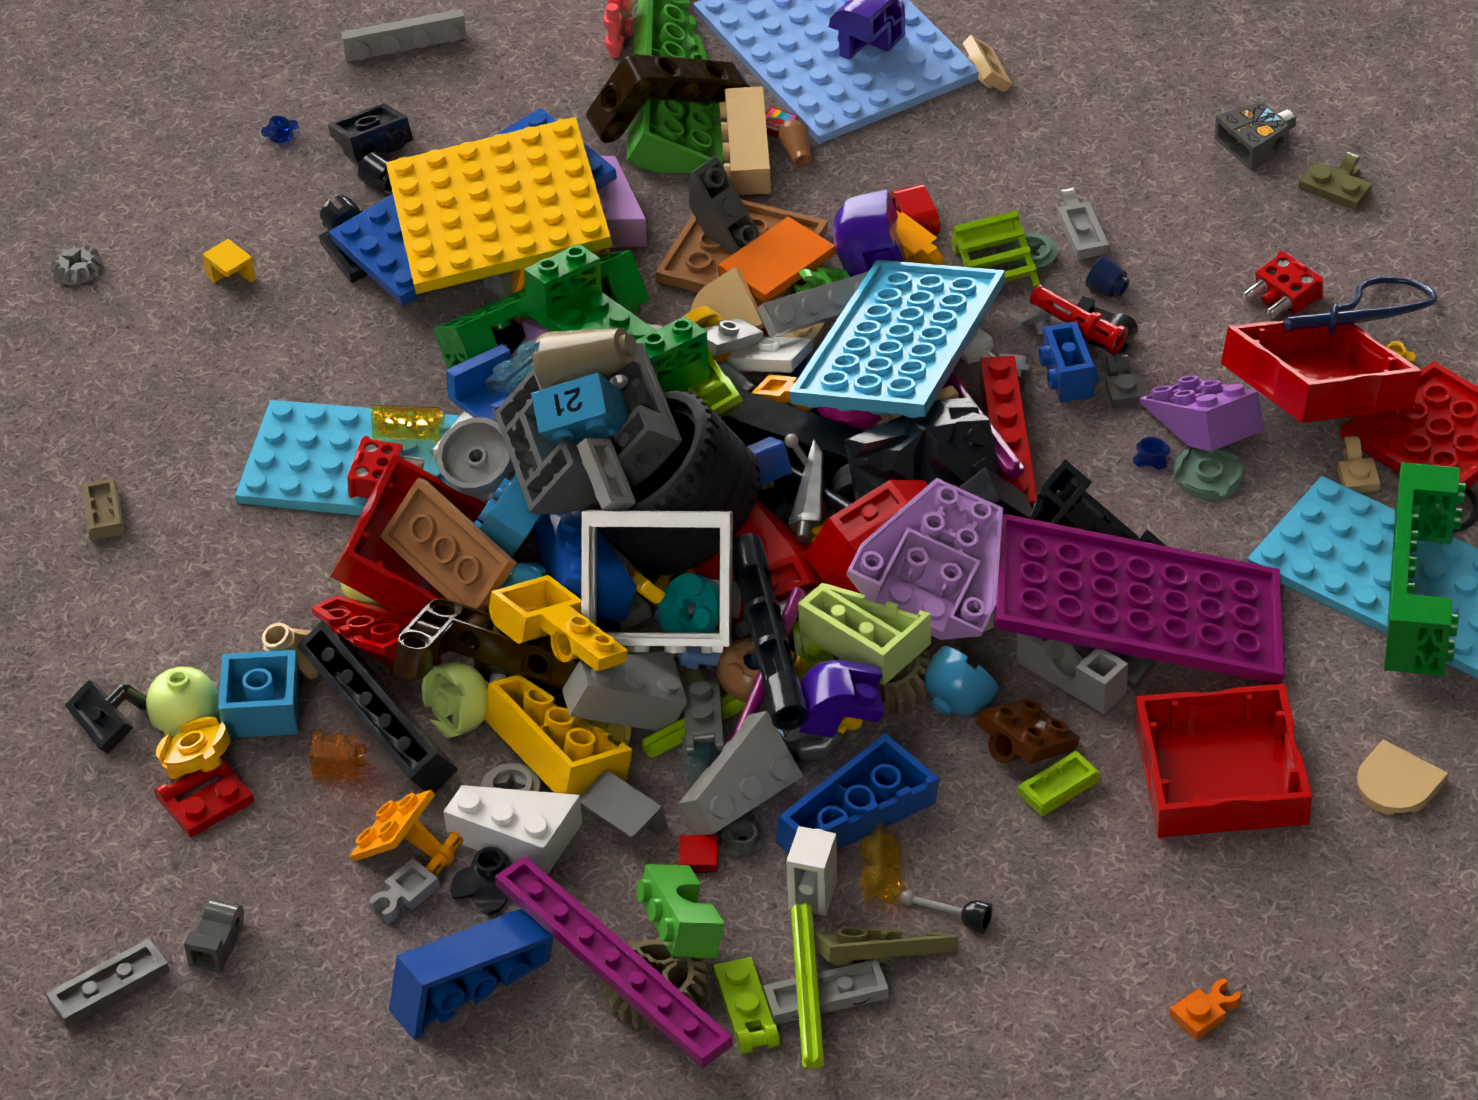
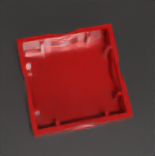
[1221,321,1422,423]
[330,454,486,617]
[1135,683,1312,838]

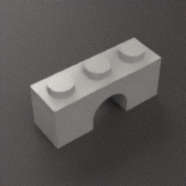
[1017,633,1128,714]

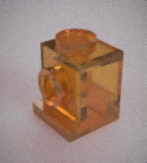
[309,729,367,780]

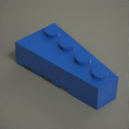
[533,510,636,621]
[776,733,940,854]

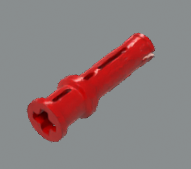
[1030,285,1128,355]

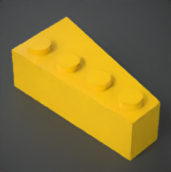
[484,675,633,796]

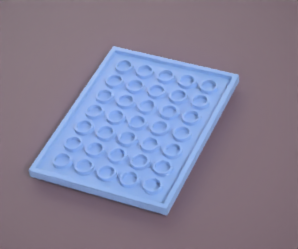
[693,0,979,144]

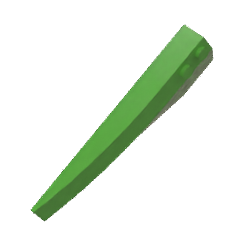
[626,0,730,173]

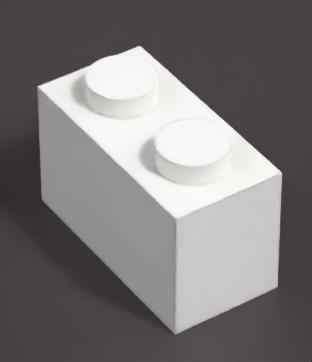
[786,826,838,916]

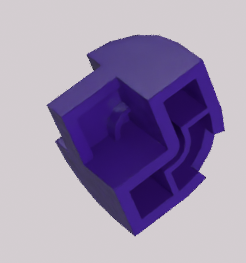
[828,0,905,60]
[832,189,906,277]
[798,659,884,738]

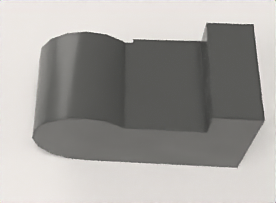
[184,900,244,973]

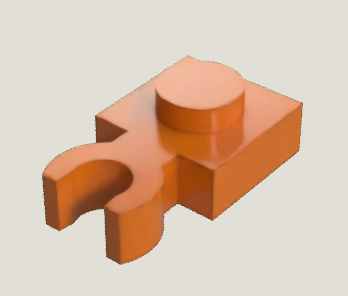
[1169,978,1242,1041]

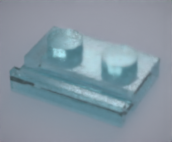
[484,340,540,393]

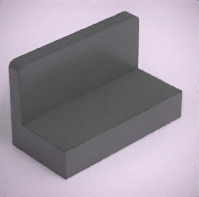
[580,769,668,841]

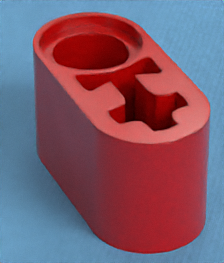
[890,184,940,235]

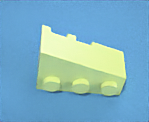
[798,583,931,686]

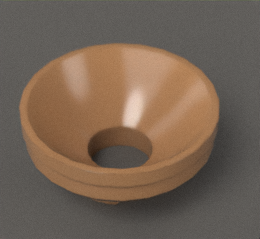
[717,638,759,702]

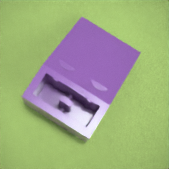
[1139,375,1265,451]

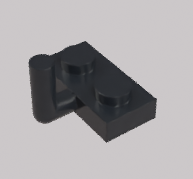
[65,679,147,754]

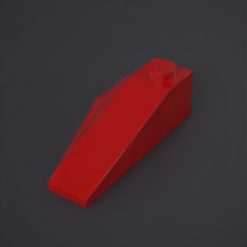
[312,595,441,669]

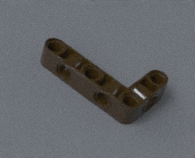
[586,54,750,143]
[393,599,580,690]

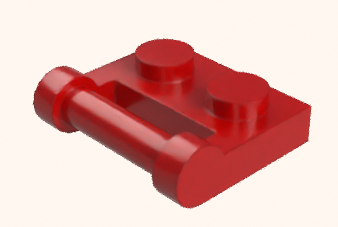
[154,755,254,838]

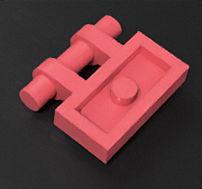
[603,0,636,58]

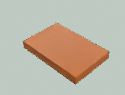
[718,216,836,303]

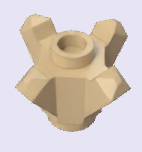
[262,623,319,679]

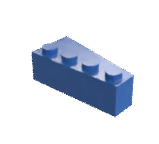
[389,908,554,1040]

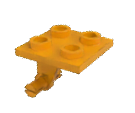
[349,790,464,877]

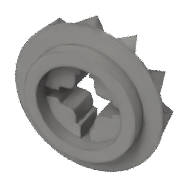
[49,245,103,285]
[480,763,541,792]

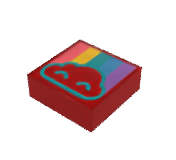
[765,106,798,138]

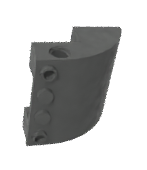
[494,342,682,514]

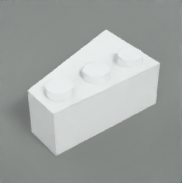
[443,785,583,875]

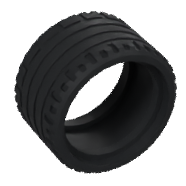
[580,391,761,576]

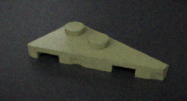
[813,924,958,966]

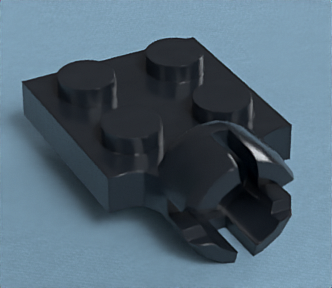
[319,195,368,283]

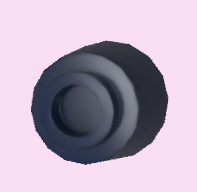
[1086,255,1130,297]

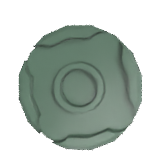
[1173,447,1244,500]

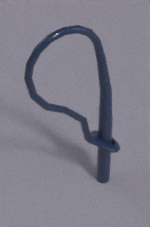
[1284,276,1437,336]

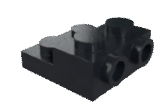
[327,103,414,163]

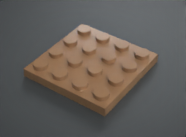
[655,199,828,305]

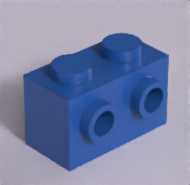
[1038,321,1099,402]

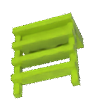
[951,210,1040,288]

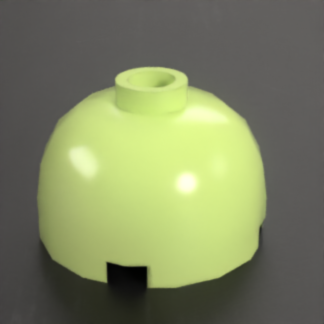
[422,662,489,738]
[146,667,219,737]

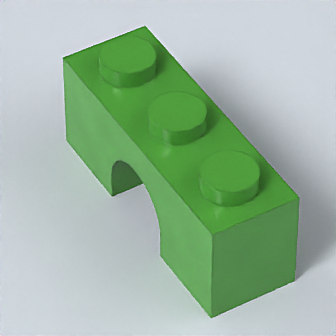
[636,864,724,958]

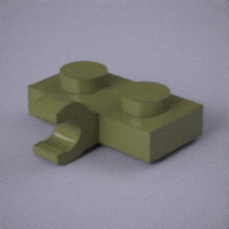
[1298,152,1372,211]

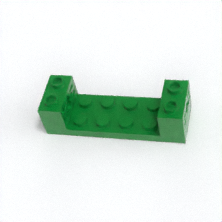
[524,244,709,393]
[432,250,650,369]
[1384,462,1466,676]

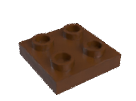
[976,698,1080,764]

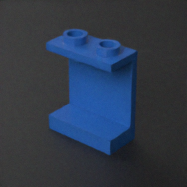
[446,344,522,423]

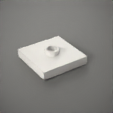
[726,337,813,373]

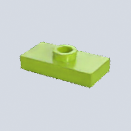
[1018,751,1100,817]

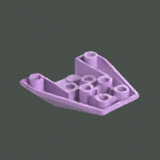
[846,478,1003,640]

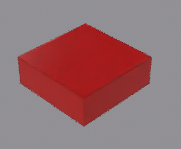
[678,835,718,873]

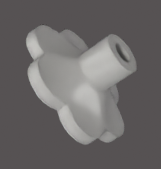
[1018,307,1058,335]

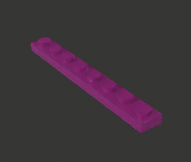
[495,856,733,1069]

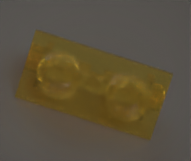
[371,404,445,441]
[859,823,900,904]

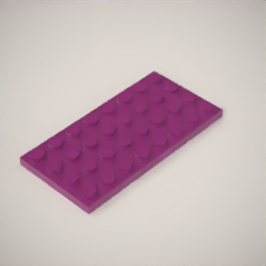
[994,514,1284,684]

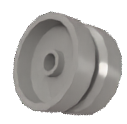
[436,417,516,504]

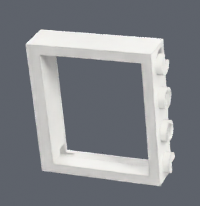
[581,510,733,653]

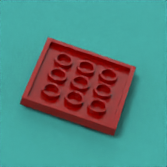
[1340,361,1478,490]

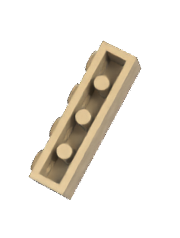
[719,86,771,195]

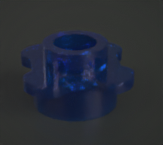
[261,116,298,143]
[1133,437,1170,470]

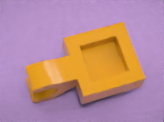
[751,374,812,412]

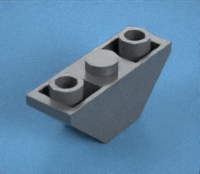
[689,156,760,255]

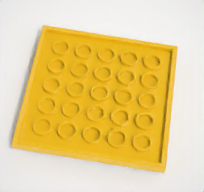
[386,117,613,294]

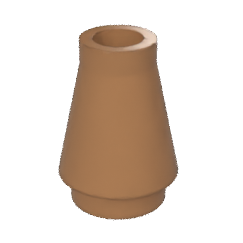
[778,119,812,167]

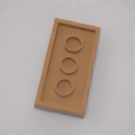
[380,478,517,612]

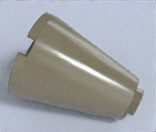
[533,328,637,389]

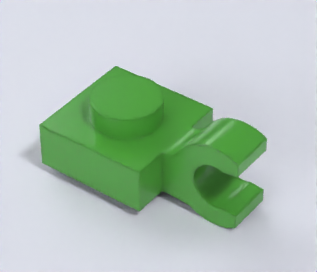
[793,267,850,293]

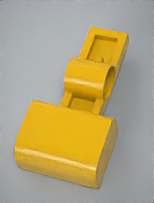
[489,575,628,672]

